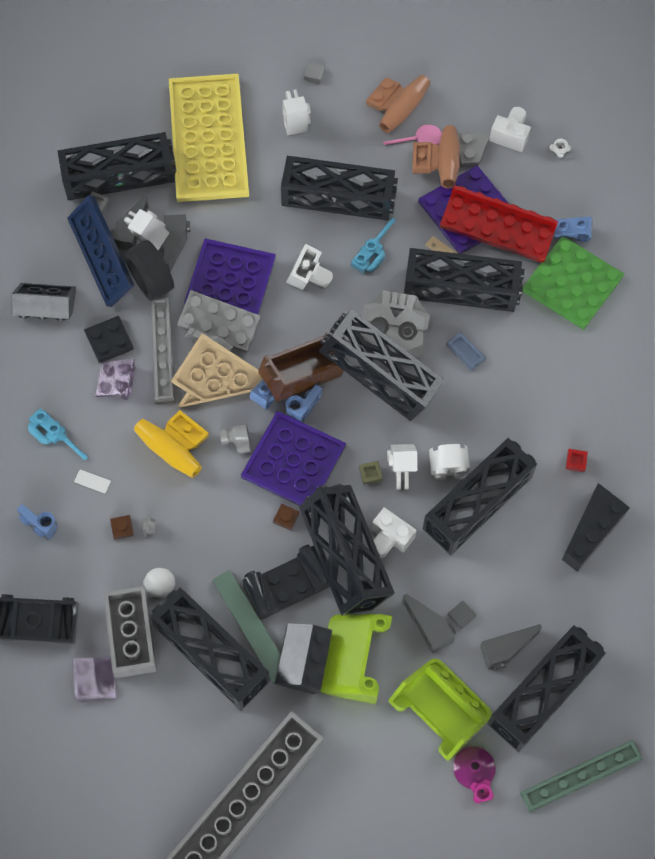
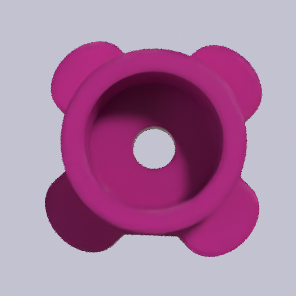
[470,779,494,803]

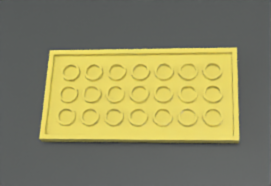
[169,73,249,202]

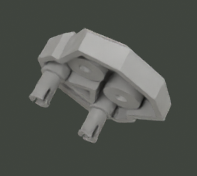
[361,290,430,358]

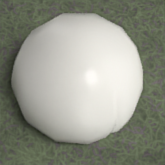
[143,568,175,599]

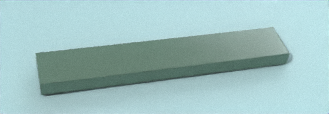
[212,570,280,684]
[520,739,643,813]

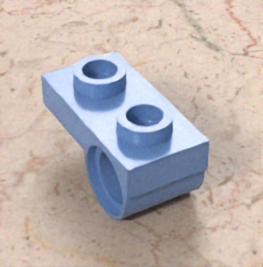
[554,216,593,242]
[250,380,275,409]
[17,504,58,540]

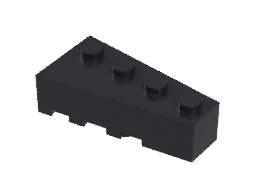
[562,483,630,572]

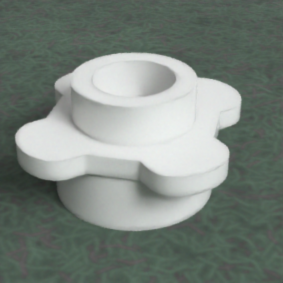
[549,139,571,158]

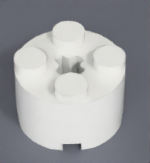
[429,444,470,480]

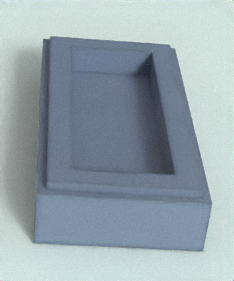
[446,332,486,371]

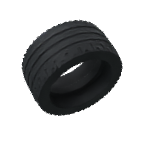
[124,240,175,301]

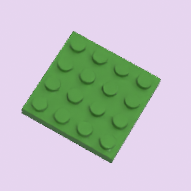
[523,236,625,330]

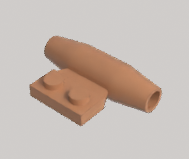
[366,75,430,133]
[412,125,460,188]

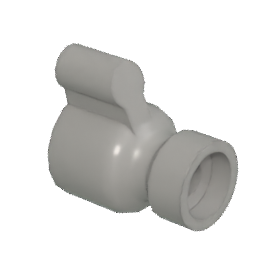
[220,424,251,454]

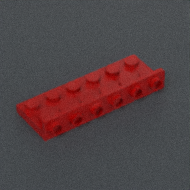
[439,185,558,263]

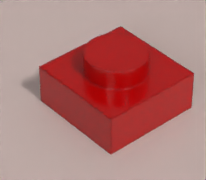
[565,449,588,472]

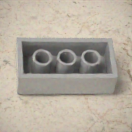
[103,586,157,678]

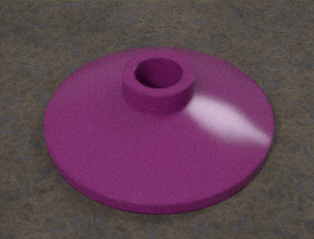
[453,746,496,789]

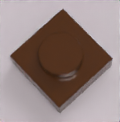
[273,504,300,531]
[110,515,134,540]

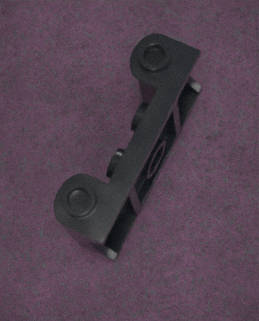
[242,544,330,621]
[0,594,79,644]

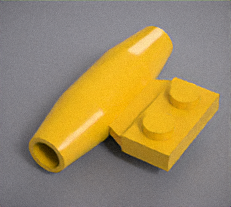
[134,410,209,478]

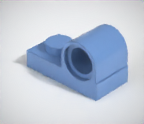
[286,384,322,423]

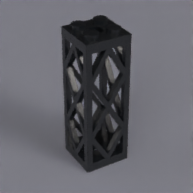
[57,132,177,201]
[281,155,398,221]
[404,248,525,312]
[319,309,444,421]
[422,438,537,556]
[299,484,395,616]
[150,587,270,711]
[487,625,606,753]

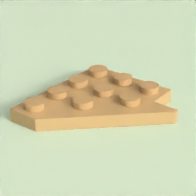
[170,333,263,408]

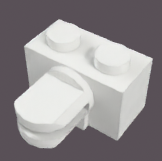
[282,89,311,136]
[489,107,531,153]
[124,209,169,250]
[286,244,333,290]
[387,444,417,490]
[371,507,417,558]

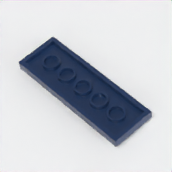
[67,195,135,307]

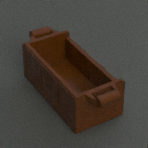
[258,332,348,402]

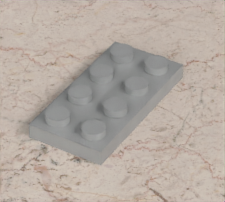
[177,290,261,352]

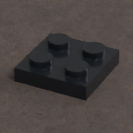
[84,315,134,363]

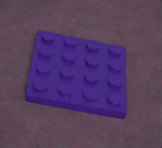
[418,165,509,254]
[184,238,276,315]
[241,411,346,506]

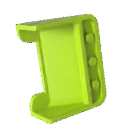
[320,614,392,704]
[388,658,492,761]

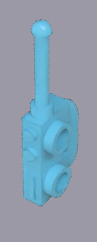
[351,218,395,274]
[28,408,88,460]

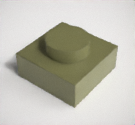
[359,461,383,485]

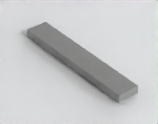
[151,297,175,403]

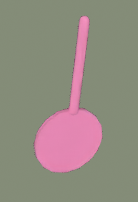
[383,125,442,145]

